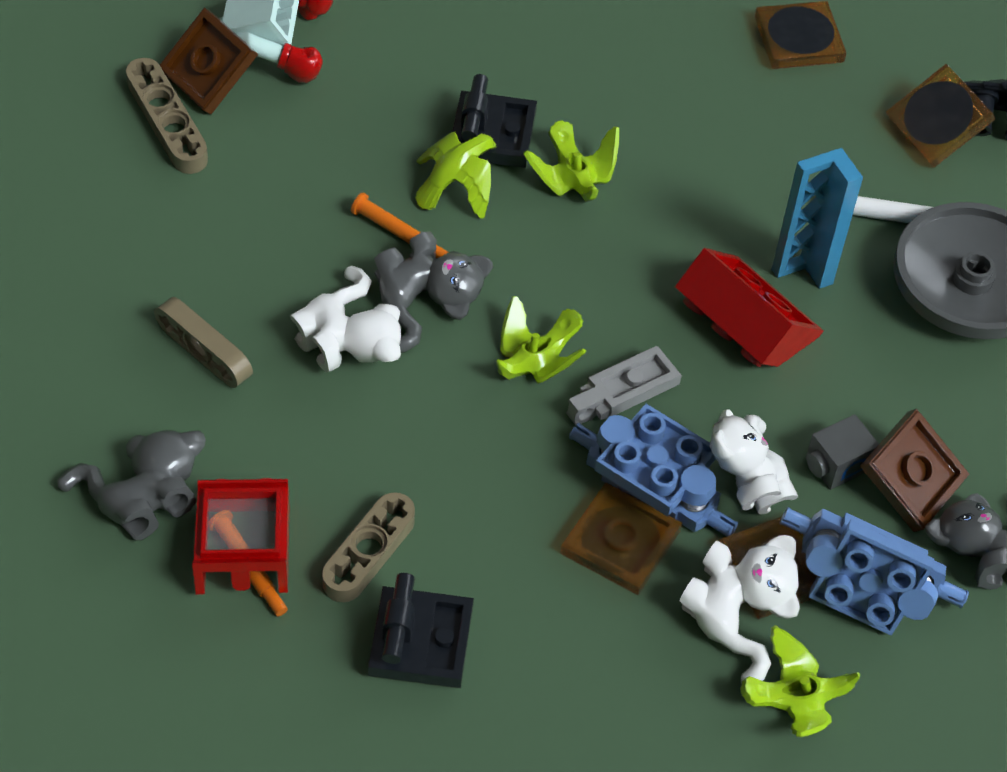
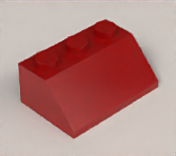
[675,248,824,367]

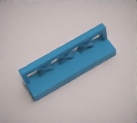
[771,148,863,289]

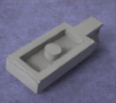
[566,346,682,426]

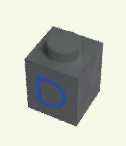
[806,414,879,490]

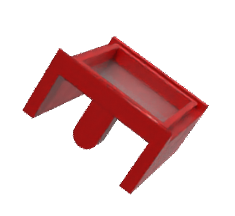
[192,478,290,595]

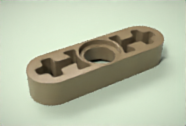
[154,297,253,388]
[322,492,415,602]

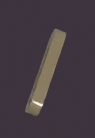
[126,58,208,174]

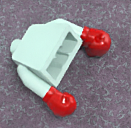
[219,0,333,83]

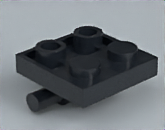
[452,74,537,168]
[368,573,474,688]

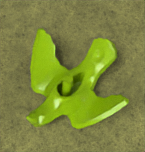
[523,120,619,202]
[415,132,496,219]
[496,296,586,384]
[740,625,860,737]

